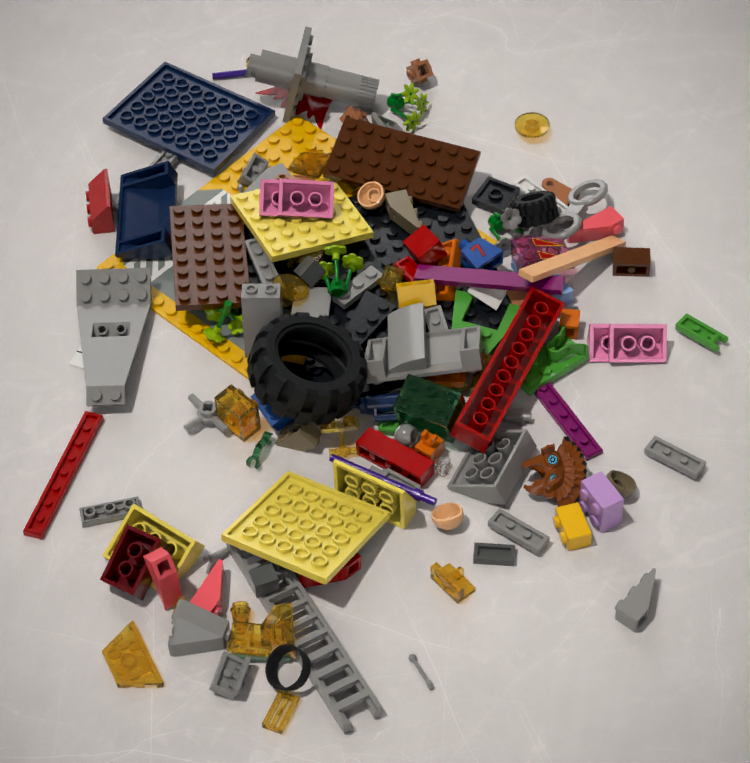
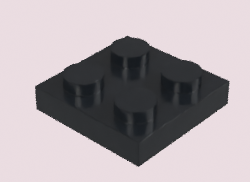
[472,176,520,215]

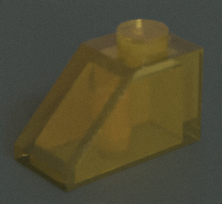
[260,603,295,647]

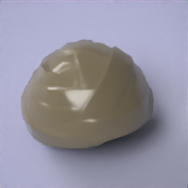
[606,470,637,498]

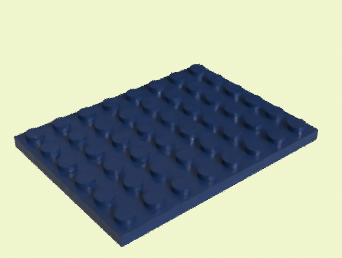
[102,62,275,175]

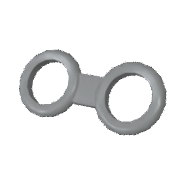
[541,179,608,242]

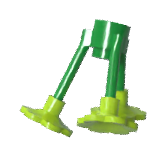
[319,245,364,298]

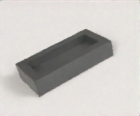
[473,542,515,566]

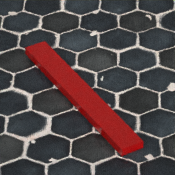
[23,411,104,540]

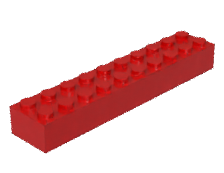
[450,286,565,453]

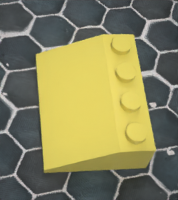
[333,459,416,530]
[102,503,205,589]

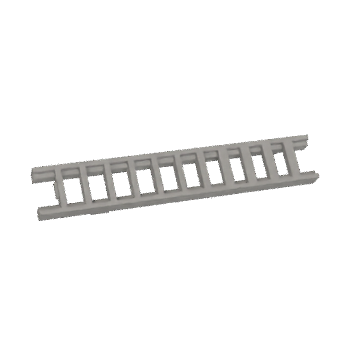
[226,543,381,733]

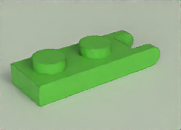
[675,313,728,352]

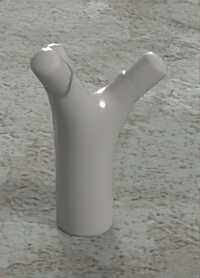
[202,547,229,574]

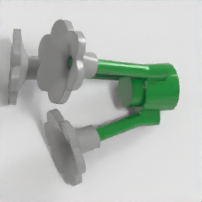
[488,208,541,257]

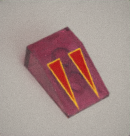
[511,235,575,272]

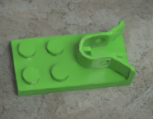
[520,325,589,396]

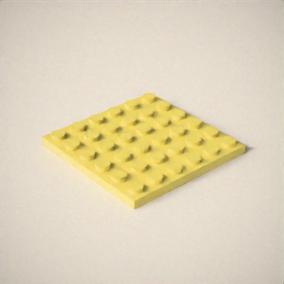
[230,174,374,262]
[221,471,390,585]

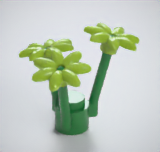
[387,83,429,132]

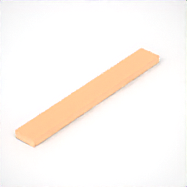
[518,235,626,283]

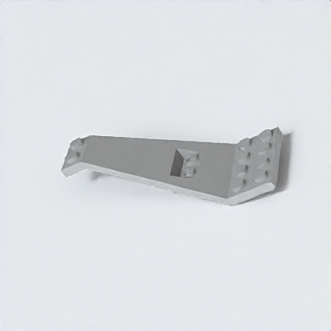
[76,267,152,407]

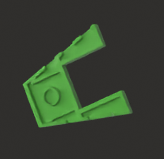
[451,289,520,362]

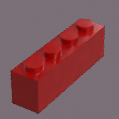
[356,427,434,489]

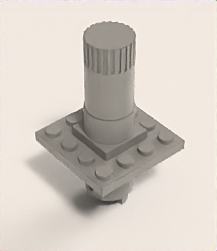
[245,26,379,123]

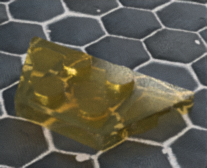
[289,150,331,179]
[102,621,164,688]

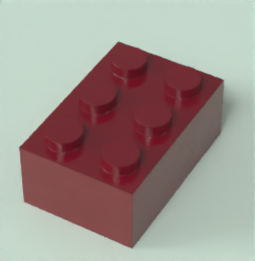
[100,524,170,600]

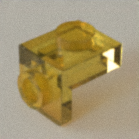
[377,264,405,292]

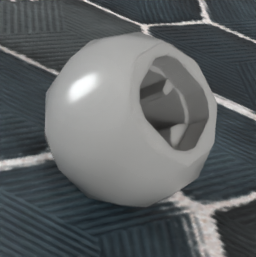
[394,423,418,448]

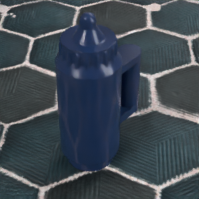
[353,393,406,423]

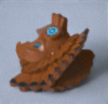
[521,436,588,507]

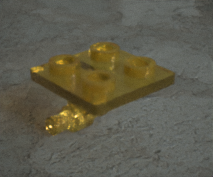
[320,416,360,458]

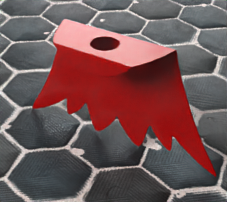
[256,87,333,129]

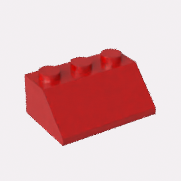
[86,169,115,234]

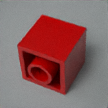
[403,224,447,265]

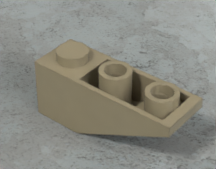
[385,189,423,235]

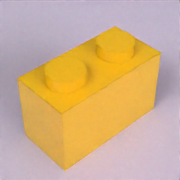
[396,279,437,309]
[553,502,592,551]

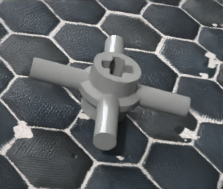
[183,394,234,433]

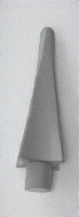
[502,408,532,426]

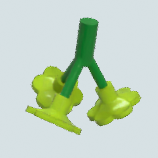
[203,300,243,343]

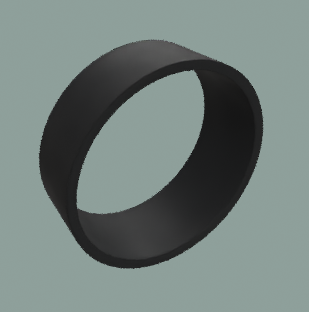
[265,644,311,691]

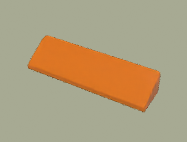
[435,238,461,301]

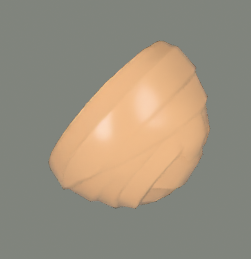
[357,181,385,210]
[431,503,464,530]

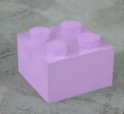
[579,471,624,533]

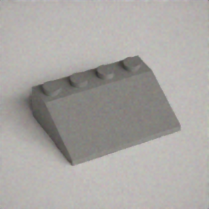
[447,429,537,504]

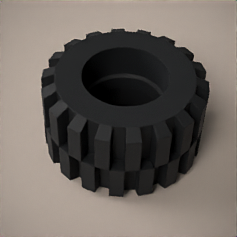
[510,191,559,228]

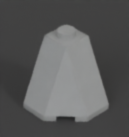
[168,599,233,657]

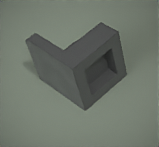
[293,255,326,288]
[249,563,280,598]

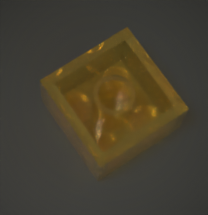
[214,384,261,442]

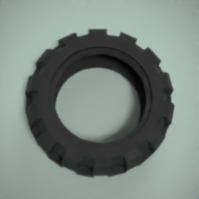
[247,312,368,426]

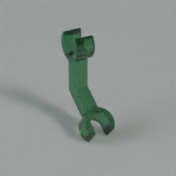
[246,431,273,469]

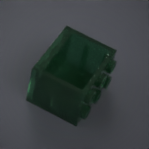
[393,374,466,443]

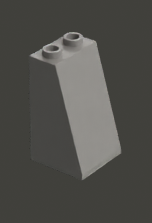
[241,283,284,358]

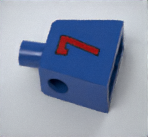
[459,238,503,270]

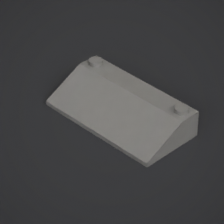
[365,326,483,384]

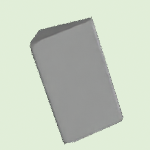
[237,152,269,186]

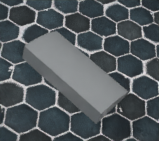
[388,302,427,373]

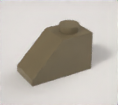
[275,422,322,452]

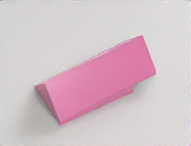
[259,179,334,219]
[587,324,667,362]

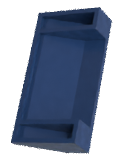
[115,161,178,259]

